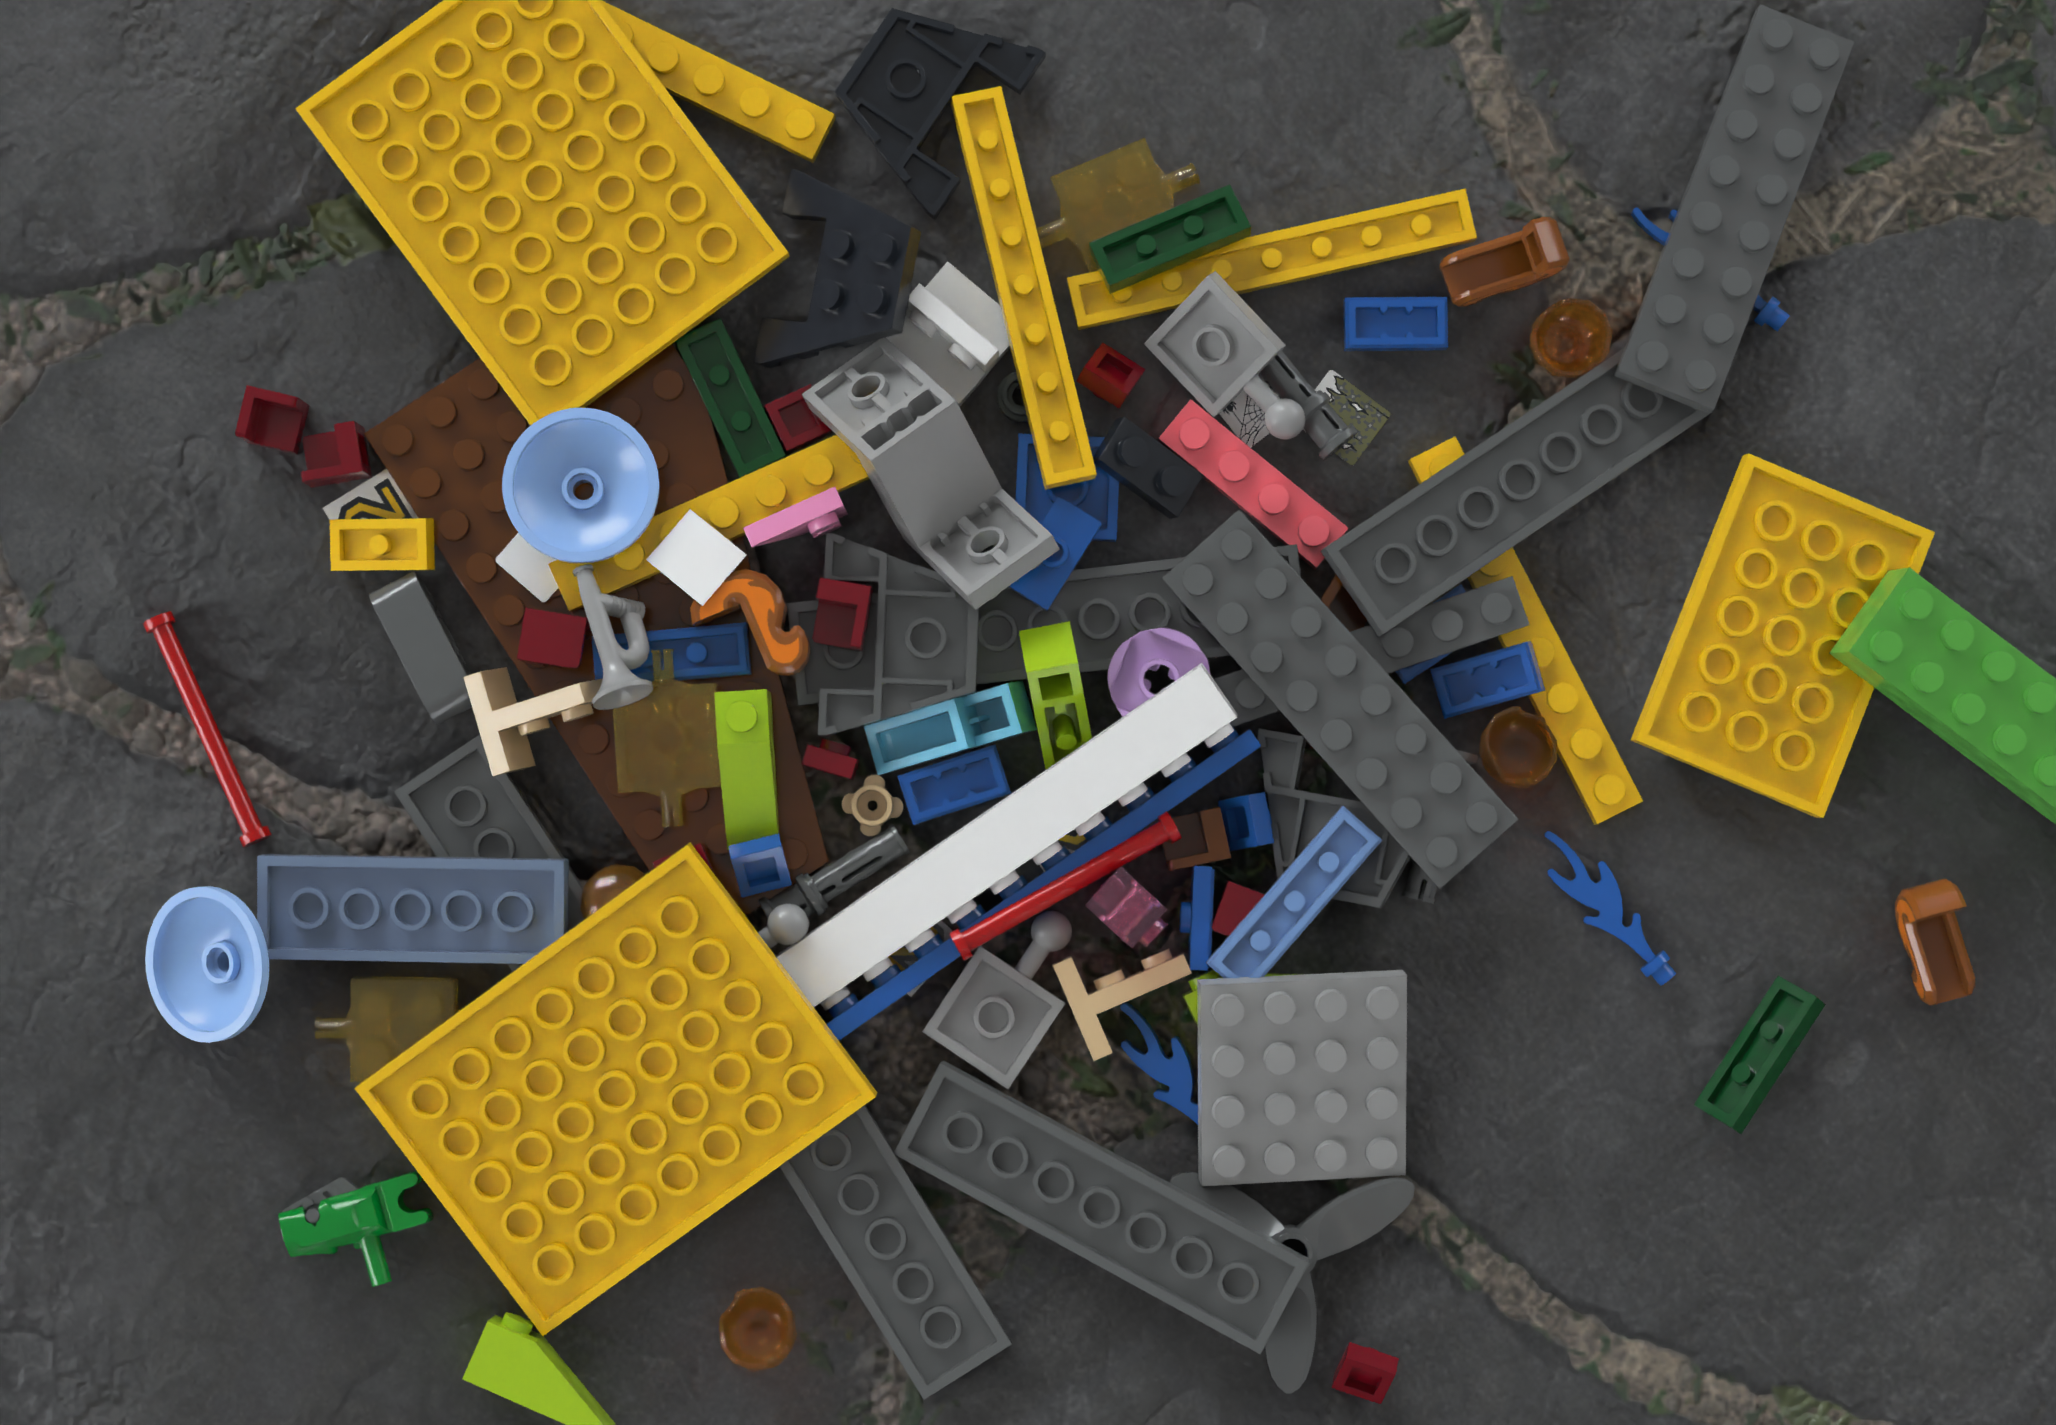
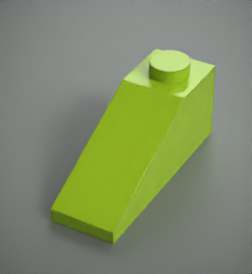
[1019,621,1092,769]
[714,689,779,850]
[462,1312,616,1425]

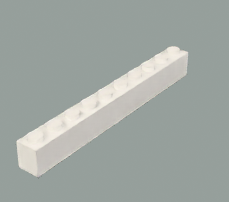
[776,663,1237,1011]

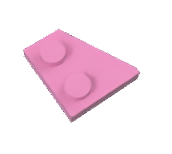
[743,487,848,547]

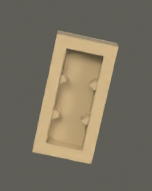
[463,667,602,776]
[1052,948,1192,1061]

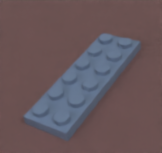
[257,854,569,964]

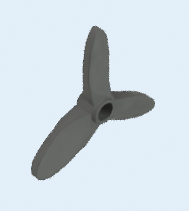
[1170,1172,1415,1394]

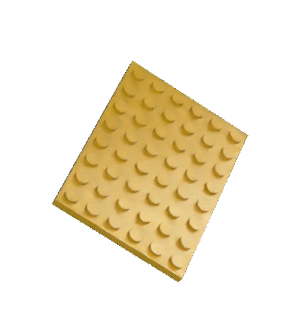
[295,0,790,425]
[354,842,877,1336]

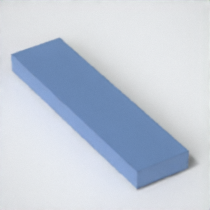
[1206,806,1382,978]

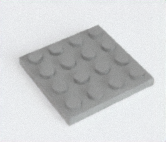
[1197,970,1407,1186]

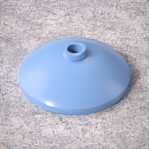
[502,408,660,563]
[145,886,269,1043]

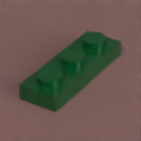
[1089,184,1251,294]
[675,318,787,478]
[1694,976,1826,1134]

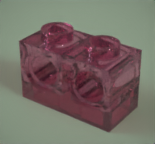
[1084,867,1167,948]

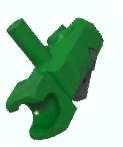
[278,1170,434,1287]

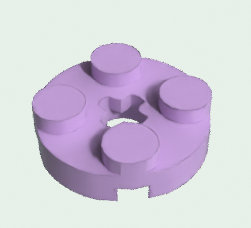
[1107,627,1211,717]

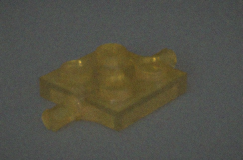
[1036,138,1200,273]
[613,649,721,827]
[315,976,460,1082]

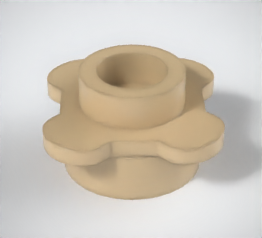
[842,775,903,836]

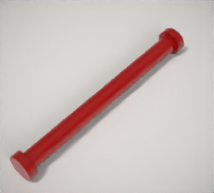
[143,611,272,848]
[949,811,1182,961]

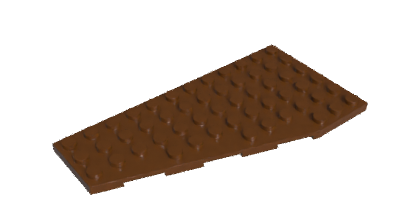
[364,344,830,916]

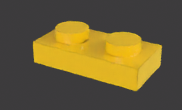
[330,518,435,571]

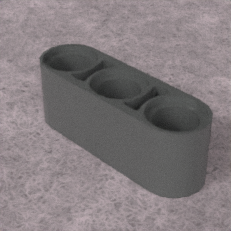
[369,570,472,725]

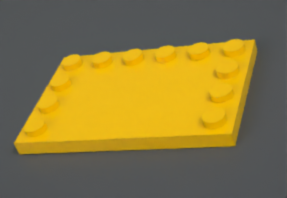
[1631,453,1935,818]

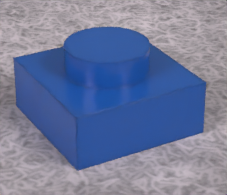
[1218,792,1274,851]
[728,833,792,897]

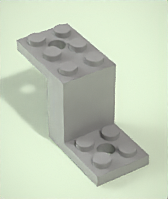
[802,338,1059,610]

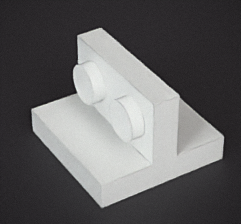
[886,261,1010,407]

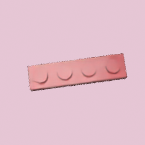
[1158,399,1349,569]

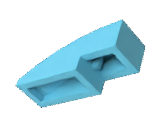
[864,680,1037,775]

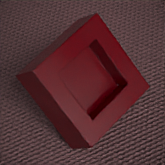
[1076,343,1146,408]
[764,384,832,454]
[802,738,859,781]
[1332,1342,1399,1404]

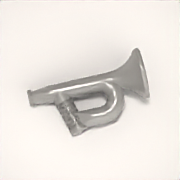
[573,564,653,710]

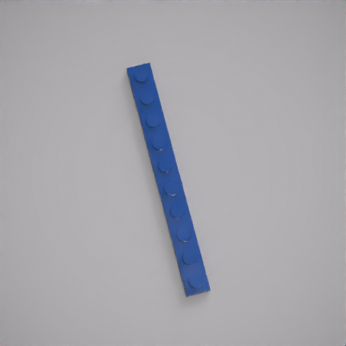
[827,728,1261,1040]

